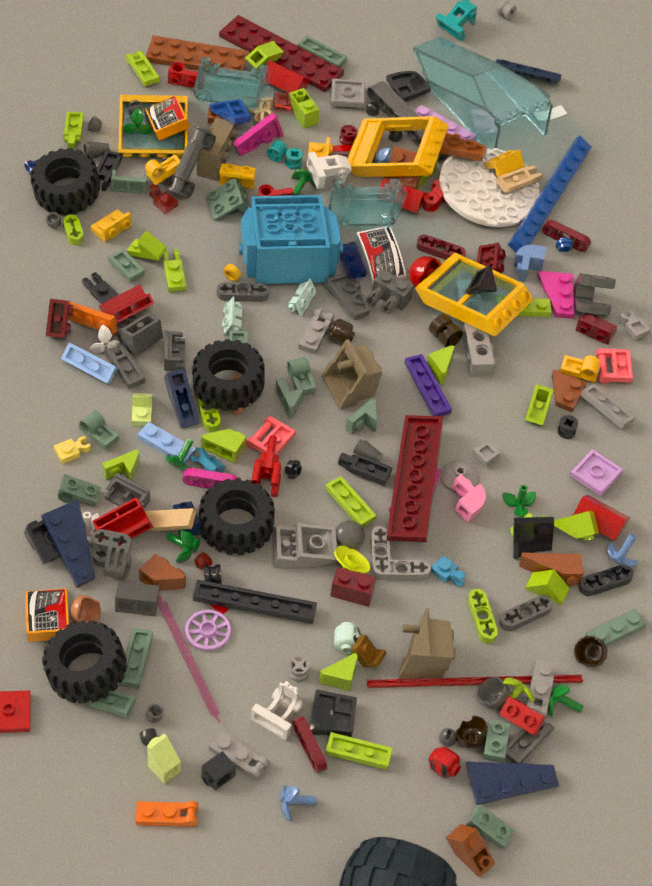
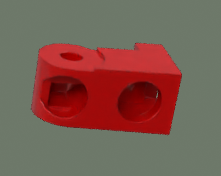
[422,179,449,212]

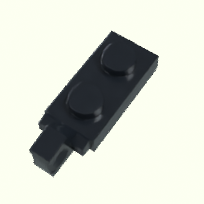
[338,452,393,486]

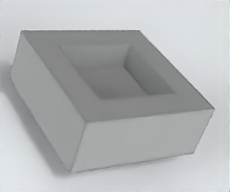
[473,441,500,466]

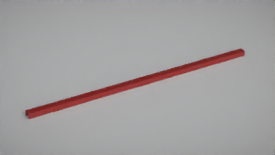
[366,674,583,688]

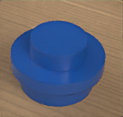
[556,237,573,252]

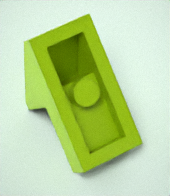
[127,231,167,260]
[525,384,554,425]
[102,449,140,480]

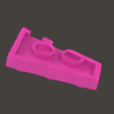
[233,113,284,156]
[537,271,574,319]

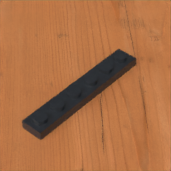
[193,579,317,624]

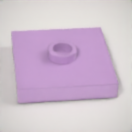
[570,449,623,497]

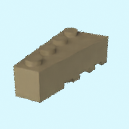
[197,117,238,180]

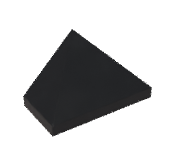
[466,265,497,295]

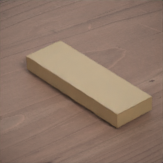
[145,508,196,532]

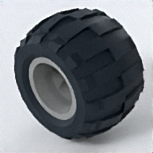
[339,837,457,886]

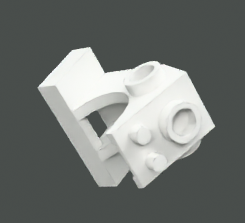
[307,152,352,189]
[251,681,303,741]

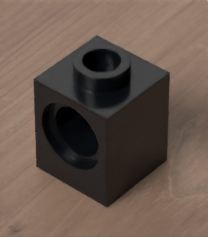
[201,751,236,791]

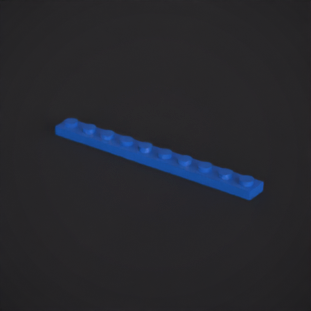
[507,135,591,253]

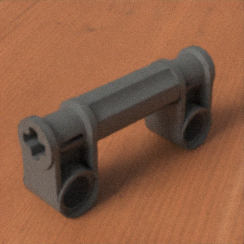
[168,125,216,198]

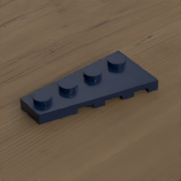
[495,59,562,83]
[41,499,95,588]
[466,762,559,805]

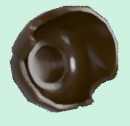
[574,636,608,668]
[456,715,488,748]

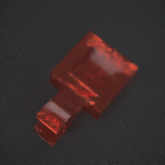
[149,184,178,214]

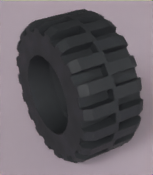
[30,148,100,215]
[192,339,265,411]
[199,478,275,555]
[42,621,127,704]

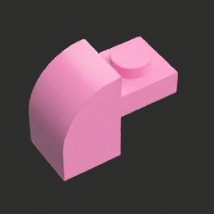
[452,474,486,523]

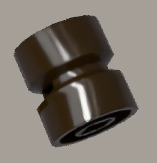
[429,314,463,348]

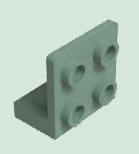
[206,178,251,221]

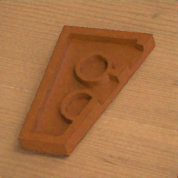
[439,130,487,161]

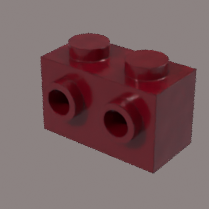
[46,299,73,338]
[331,567,376,607]

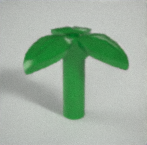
[123,108,153,135]
[291,168,317,196]
[165,438,197,471]
[503,485,536,517]
[167,531,201,563]
[548,683,583,717]

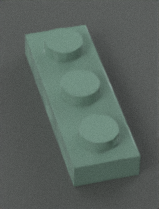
[298,35,347,67]
[585,608,647,647]
[119,628,153,688]

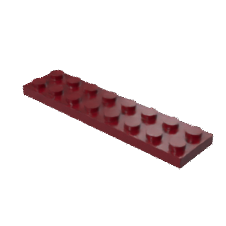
[219,15,344,92]
[387,415,443,543]

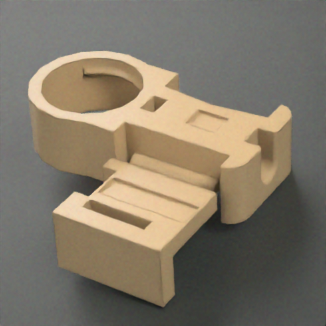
[243,98,274,125]

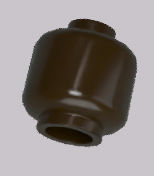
[327,319,355,345]

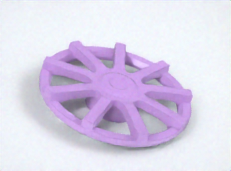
[185,610,231,652]

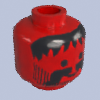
[428,747,461,779]

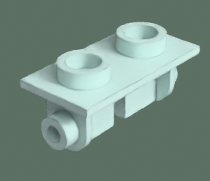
[288,278,316,316]
[222,296,243,335]

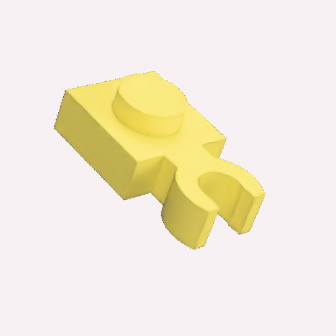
[54,436,91,464]

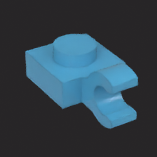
[191,447,226,473]
[430,555,466,587]

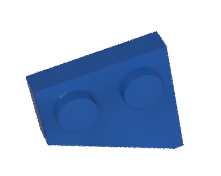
[209,99,251,124]

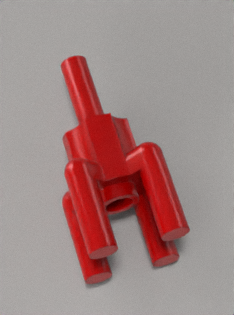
[251,435,282,497]

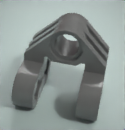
[574,273,616,315]
[92,529,132,580]

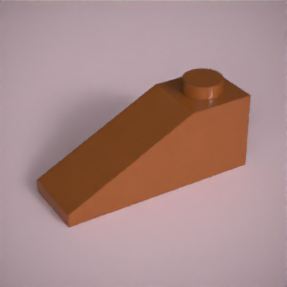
[519,553,583,586]

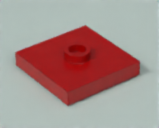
[0,690,31,733]

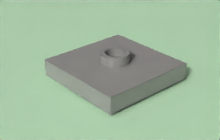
[331,79,365,108]

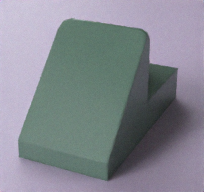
[275,378,304,419]
[346,398,377,434]

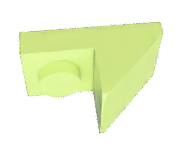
[132,393,153,426]

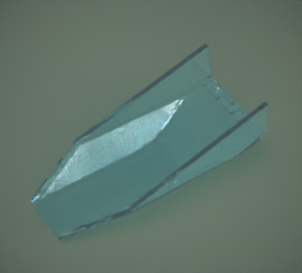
[413,37,553,150]

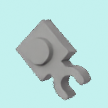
[620,310,651,340]

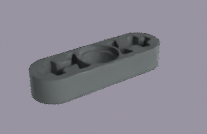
[217,282,269,302]
[500,595,553,631]

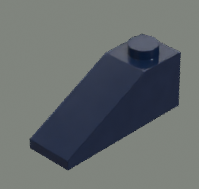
[164,369,199,428]

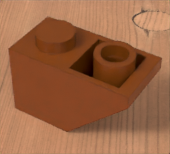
[139,554,186,591]
[446,824,495,877]

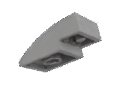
[272,523,338,568]

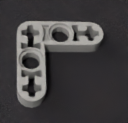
[371,526,431,580]

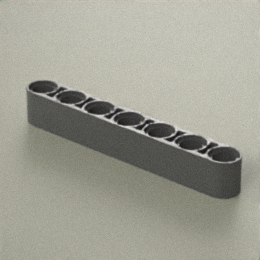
[367,81,448,160]

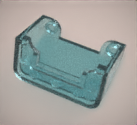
[193,57,270,109]
[328,179,407,227]

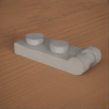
[298,308,334,354]
[526,659,557,717]
[209,731,270,780]

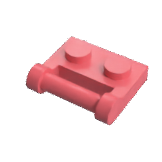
[596,348,633,384]
[246,416,296,455]

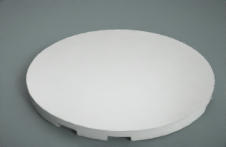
[439,148,540,227]

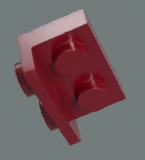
[477,242,506,274]
[575,313,618,345]

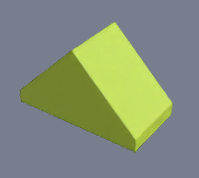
[427,345,455,385]
[525,570,570,605]
[319,653,358,691]

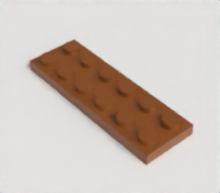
[146,35,249,78]

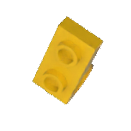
[145,155,180,185]
[560,355,600,383]

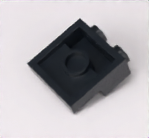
[24,520,61,565]

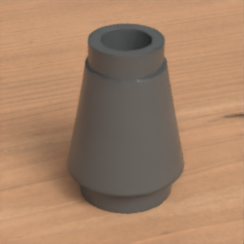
[83,141,110,158]
[353,439,382,462]

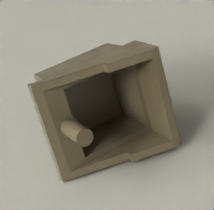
[322,339,382,409]
[398,608,456,679]

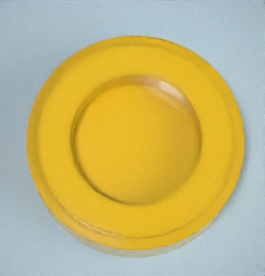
[223,264,241,281]

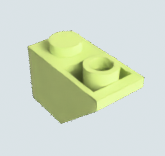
[147,733,181,784]

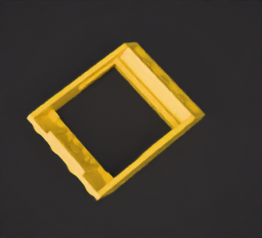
[347,116,449,177]

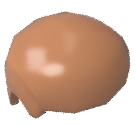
[70,595,101,624]

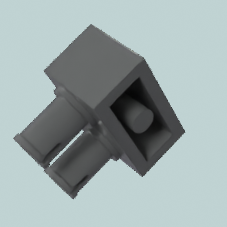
[366,269,414,314]
[115,313,163,355]

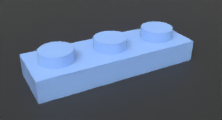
[61,342,118,384]
[138,422,196,465]

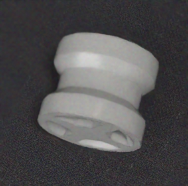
[497,0,517,20]
[288,656,310,682]

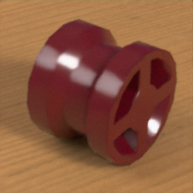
[339,125,357,145]

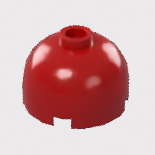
[408,256,441,288]

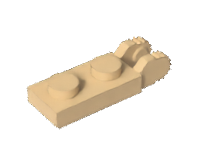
[496,165,543,193]

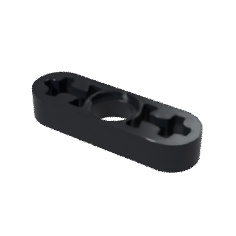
[579,564,634,596]

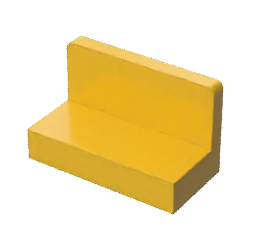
[485,150,525,177]

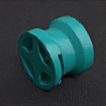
[267,140,288,162]
[285,148,303,170]

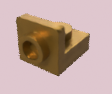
[351,635,387,667]

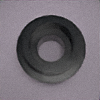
[285,460,302,479]

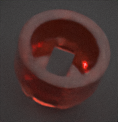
[195,552,212,570]

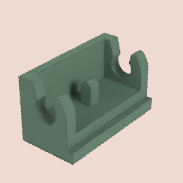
[111,170,148,194]

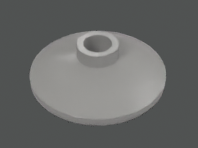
[440,460,479,492]

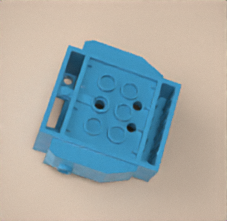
[239,195,343,284]

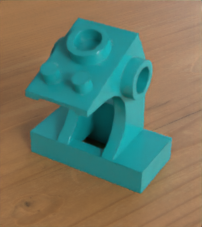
[436,0,477,42]

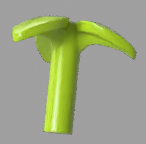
[501,678,535,709]

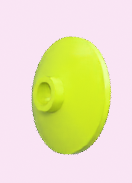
[334,546,370,574]

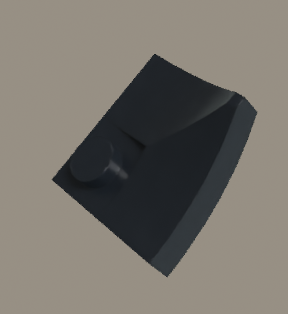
[386,71,431,101]
[513,517,554,559]
[309,689,357,737]

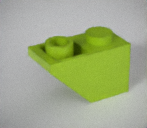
[246,41,284,75]
[289,88,320,129]

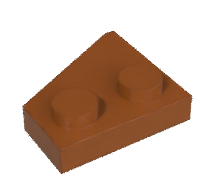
[552,370,587,413]

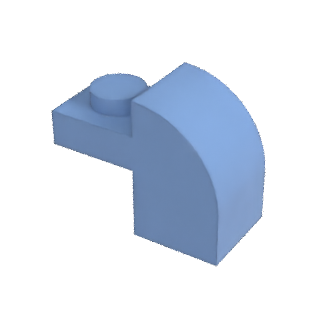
[514,245,546,282]

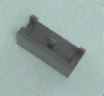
[164,330,185,371]
[105,473,150,508]
[115,581,159,616]

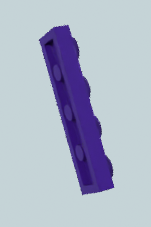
[404,354,452,416]

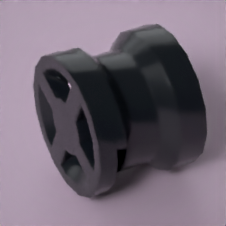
[557,415,578,439]
[204,564,222,584]

